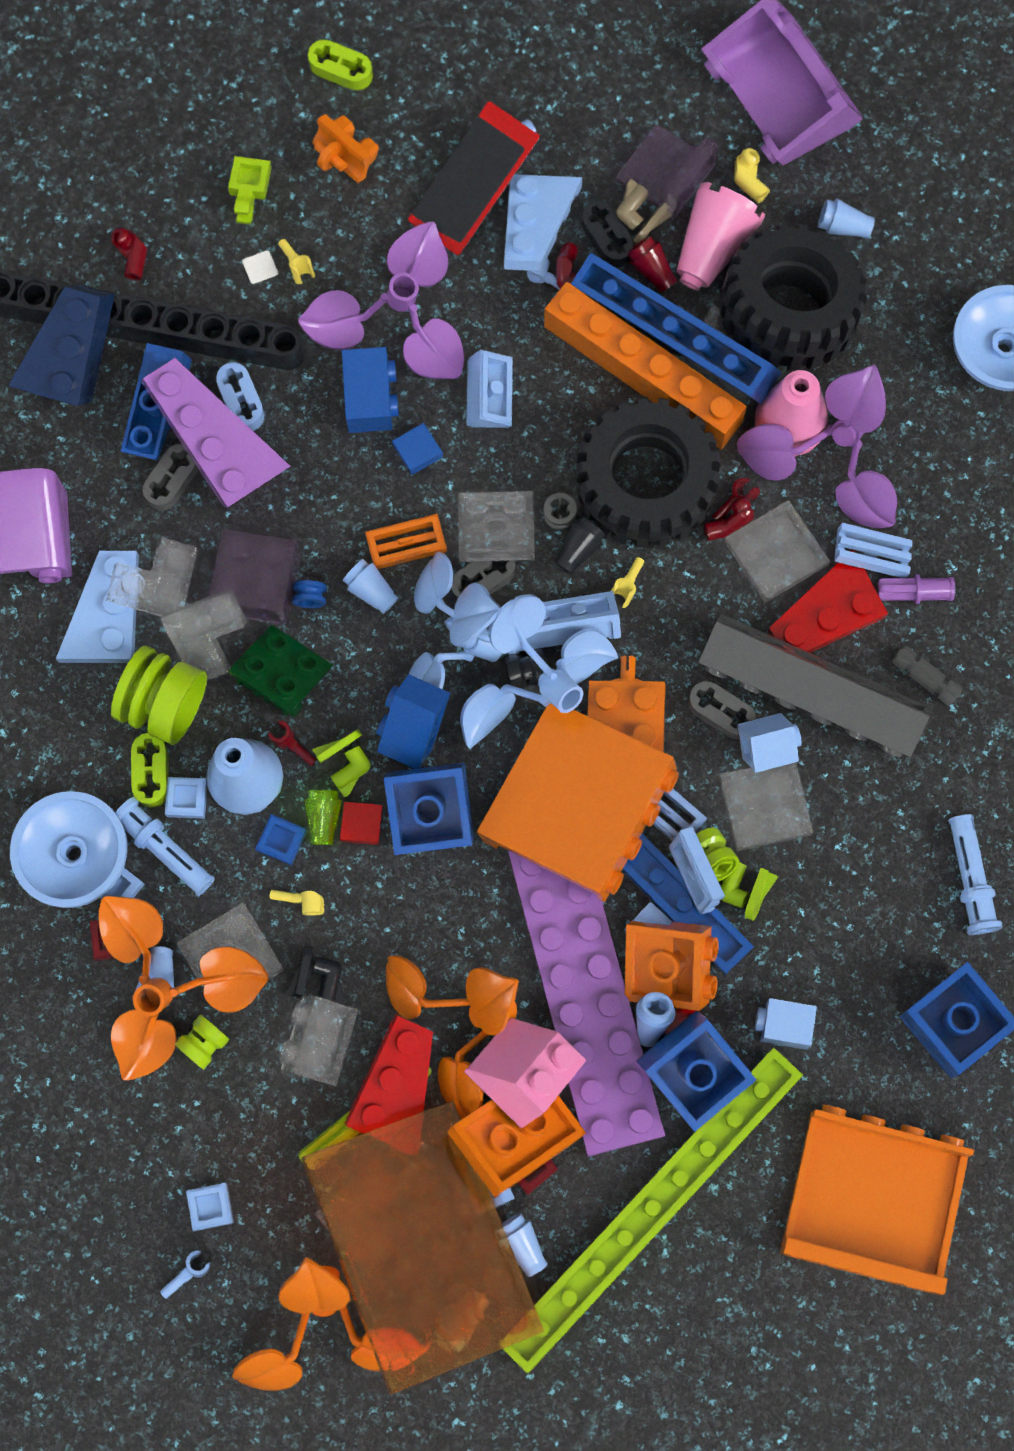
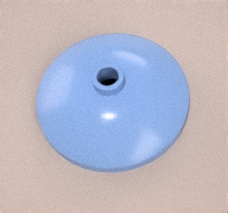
[953,285,1014,391]
[10,791,127,908]

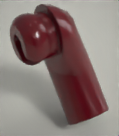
[703,499,754,541]

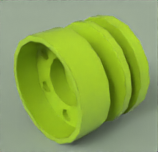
[111,645,207,745]

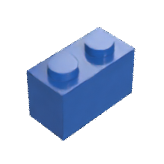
[342,347,399,433]
[376,674,451,769]

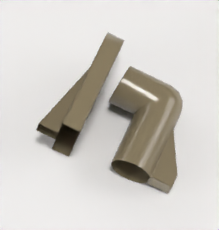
[616,178,672,244]

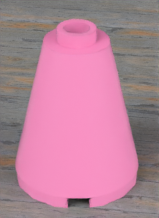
[676,182,765,291]
[754,370,829,456]

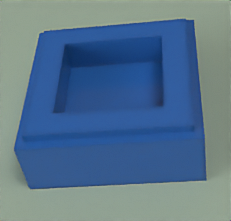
[392,423,443,475]
[255,814,307,866]

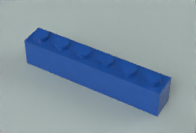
[571,252,781,404]

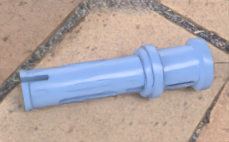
[115,797,215,896]
[948,814,1003,935]

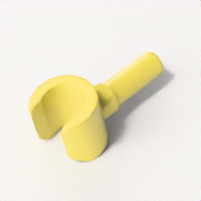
[278,239,315,284]
[611,557,644,608]
[270,890,324,916]

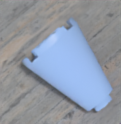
[206,738,284,815]

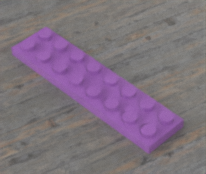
[508,851,665,1157]

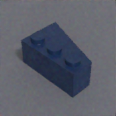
[8,284,114,406]

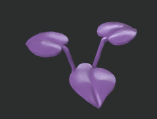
[298,222,464,379]
[737,365,897,528]

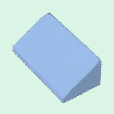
[466,350,513,428]

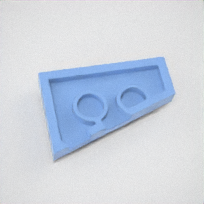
[504,174,582,271]
[56,551,139,663]

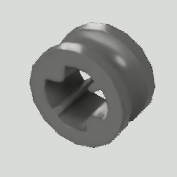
[543,493,577,530]

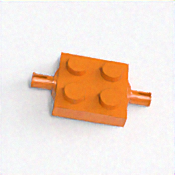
[588,656,666,752]

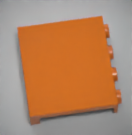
[477,703,679,903]
[780,1105,974,1295]

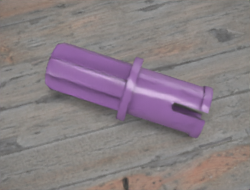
[877,574,955,604]

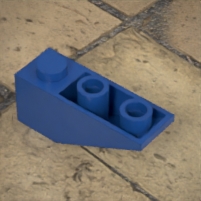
[121,343,192,460]

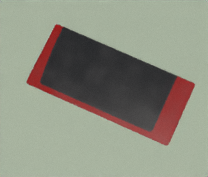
[408,101,540,255]

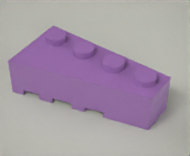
[141,358,290,508]

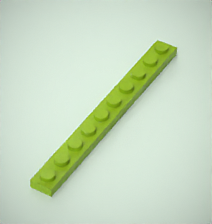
[498,1048,803,1374]

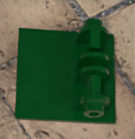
[228,625,333,717]

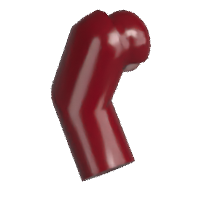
[111,227,147,281]
[556,242,578,289]

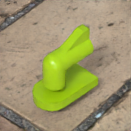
[312,729,371,798]
[721,862,778,921]

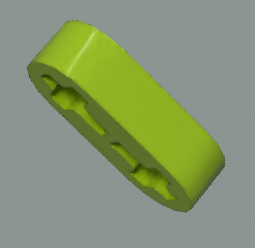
[308,40,373,91]
[131,733,169,808]

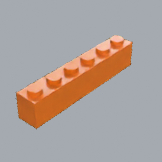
[544,282,747,450]

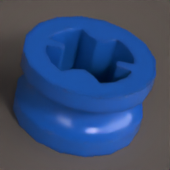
[292,580,327,608]

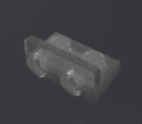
[280,996,358,1086]

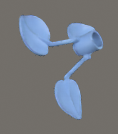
[409,551,502,689]
[460,594,618,749]

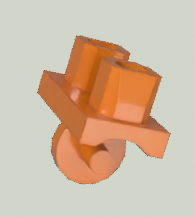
[312,114,379,183]

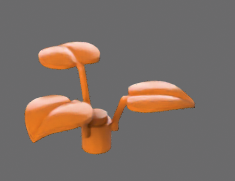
[99,896,268,1080]
[386,955,519,1119]
[232,1257,425,1391]

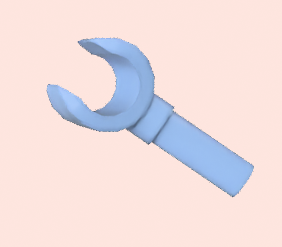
[527,259,560,290]
[160,1251,210,1299]

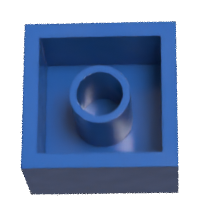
[384,762,475,855]
[899,962,1014,1079]
[636,1011,757,1131]

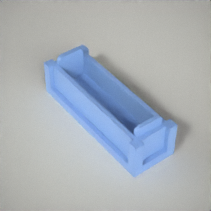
[508,591,621,655]

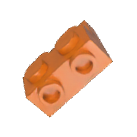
[625,921,719,1011]

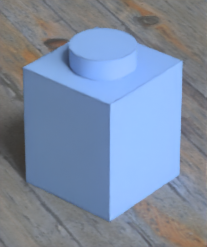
[738,713,802,773]
[755,998,817,1050]

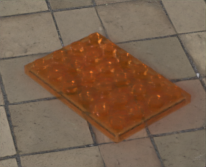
[302,1101,544,1395]

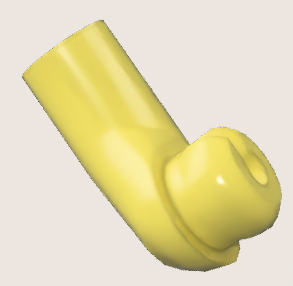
[734,148,770,203]

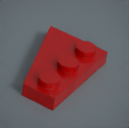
[768,549,888,653]
[344,1014,433,1158]

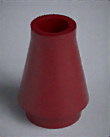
[627,236,677,293]

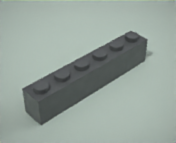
[699,614,932,757]

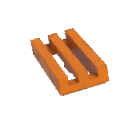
[365,514,447,569]

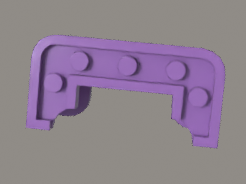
[702,0,863,165]
[0,468,72,583]

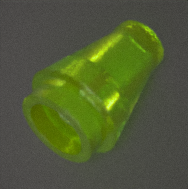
[304,790,342,845]

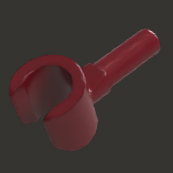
[712,478,760,521]
[268,721,317,766]

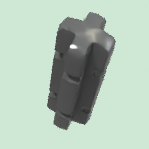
[893,646,962,706]

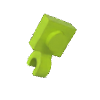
[228,156,272,225]

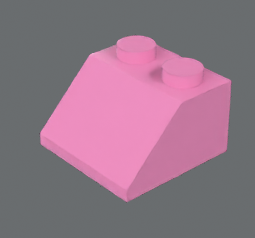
[464,1018,586,1129]

